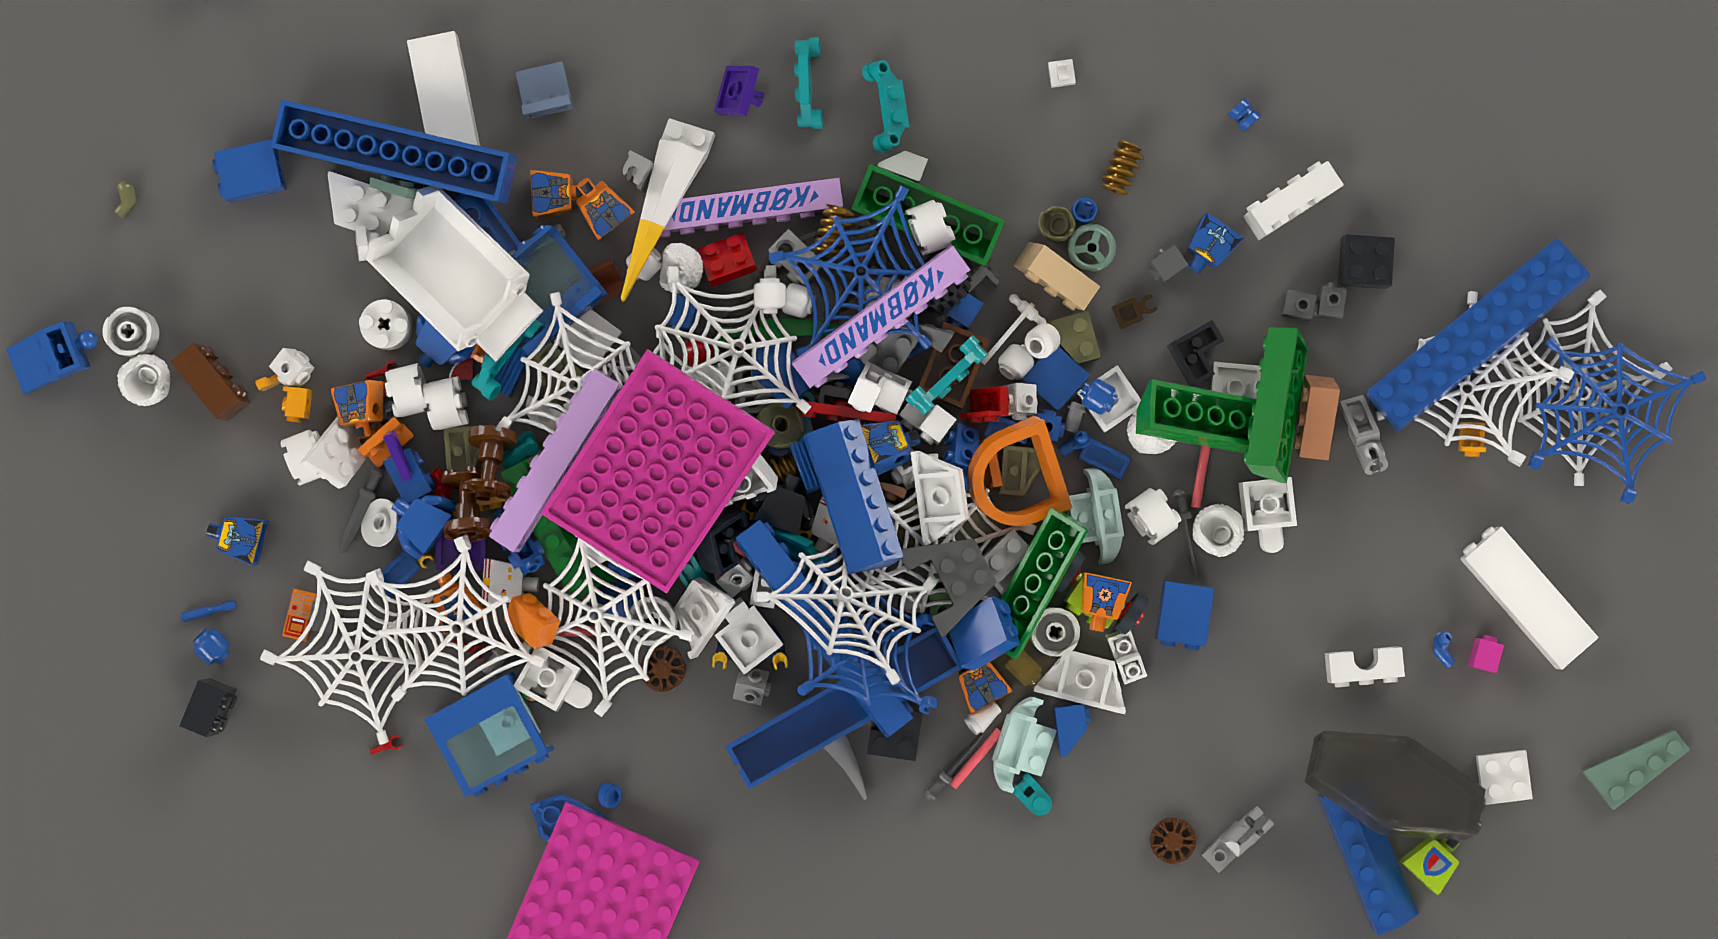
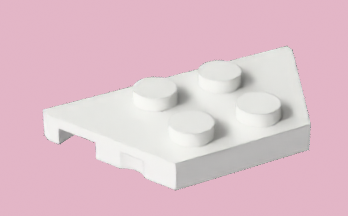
[328,171,415,237]
[300,416,366,489]
[911,451,969,546]
[674,577,735,659]
[1033,651,1126,714]

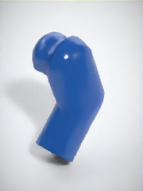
[1058,430,1090,458]
[1433,631,1456,669]

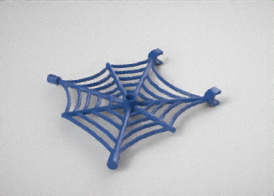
[768,185,932,356]
[1527,337,1706,504]
[797,561,937,715]

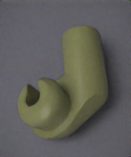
[114,181,137,219]

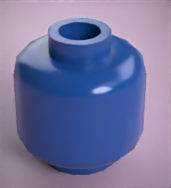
[1080,379,1118,415]
[193,629,230,665]

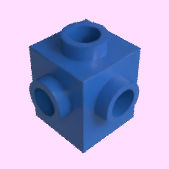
[1035,410,1065,442]

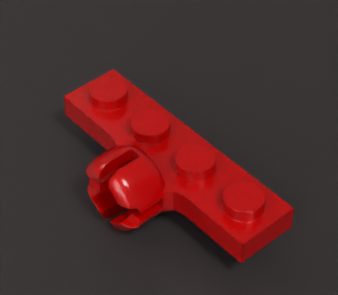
[795,398,896,425]

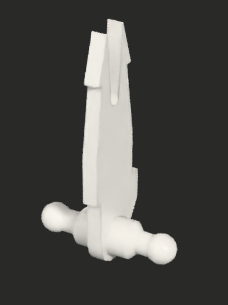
[981,294,1046,365]

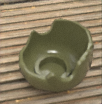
[1038,206,1076,243]

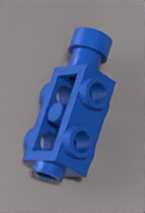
[942,423,981,492]
[493,507,545,575]

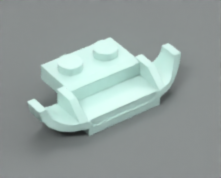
[1067,467,1124,565]
[992,697,1057,793]

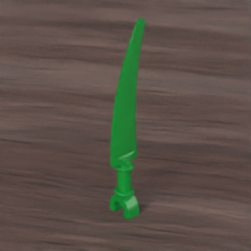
[720,318,839,342]

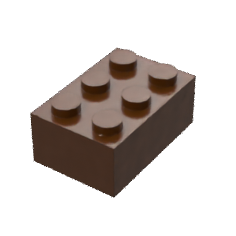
[919,322,990,410]
[170,343,250,421]

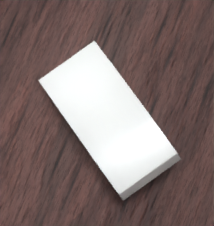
[1106,630,1147,685]

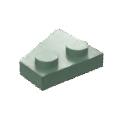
[369,174,426,198]

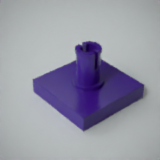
[714,66,764,116]

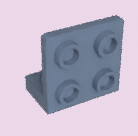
[516,62,574,120]

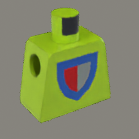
[1399,834,1460,895]

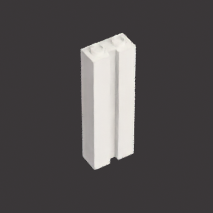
[407,31,480,146]
[1460,526,1599,670]

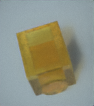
[1004,650,1043,687]

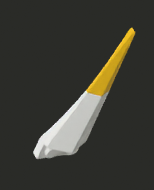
[621,118,715,302]

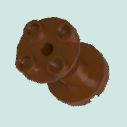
[462,425,518,501]
[441,466,492,542]

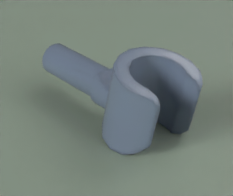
[369,401,395,430]

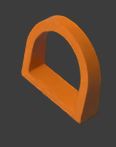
[967,416,1073,526]

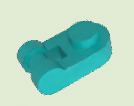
[501,431,539,469]
[1013,772,1052,816]

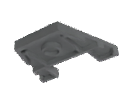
[859,318,955,409]
[901,539,997,637]

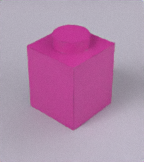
[1467,635,1504,673]

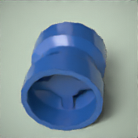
[1228,98,1261,132]
[1071,197,1097,225]

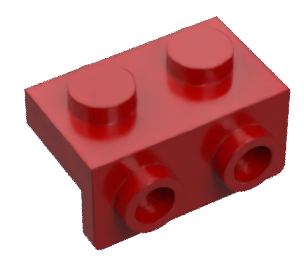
[960,386,1009,423]

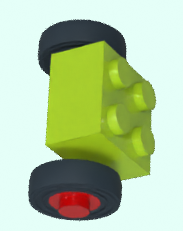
[1057,551,1149,635]

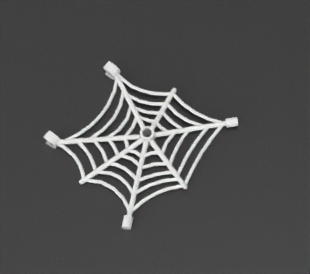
[655,265,812,414]
[1488,290,1672,486]
[1375,291,1575,467]
[495,292,635,434]
[850,454,1037,613]
[366,534,546,702]
[518,536,694,717]
[754,542,939,685]
[260,561,434,745]

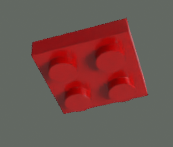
[698,232,757,287]

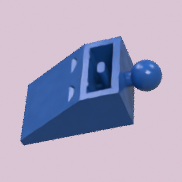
[6,321,98,394]

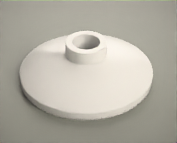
[361,499,399,547]

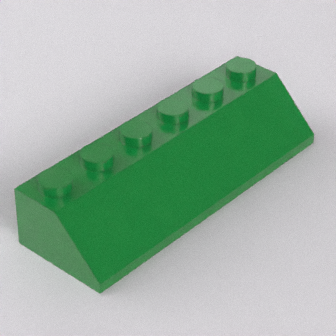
[851,164,1005,266]
[1244,327,1309,483]
[1136,379,1257,453]
[501,457,616,600]
[1001,508,1088,660]

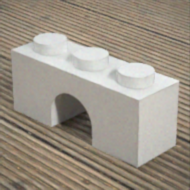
[1325,646,1405,687]

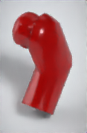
[430,467,451,499]

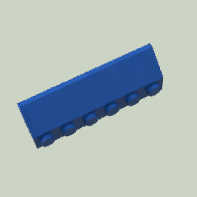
[804,419,904,574]
[1317,777,1419,935]

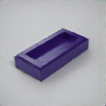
[383,430,413,482]

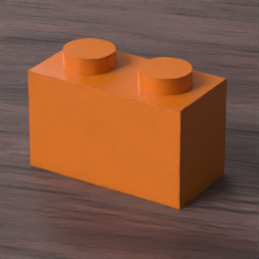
[504,593,561,649]

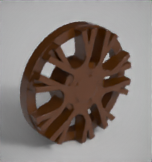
[640,646,686,692]
[1150,818,1196,864]

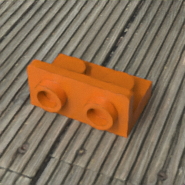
[357,417,414,467]

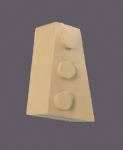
[1013,242,1100,311]

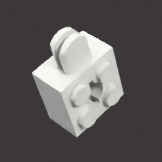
[1238,477,1297,553]
[514,647,592,712]

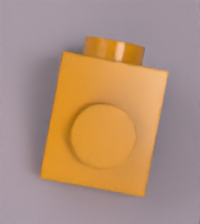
[1458,422,1486,457]

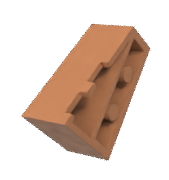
[1293,375,1340,460]

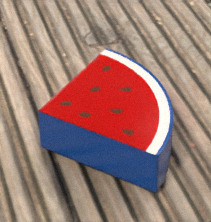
[449,358,474,380]

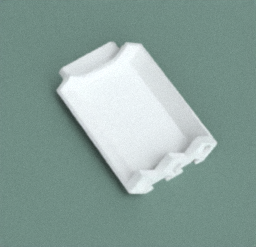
[365,186,543,362]

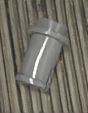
[1064,402,1086,433]
[482,647,509,678]

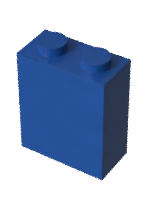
[212,139,287,203]
[1155,581,1214,650]
[949,597,1020,671]

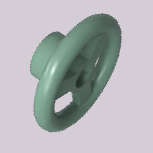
[1068,224,1116,272]

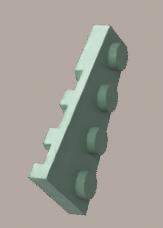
[1581,730,1690,810]

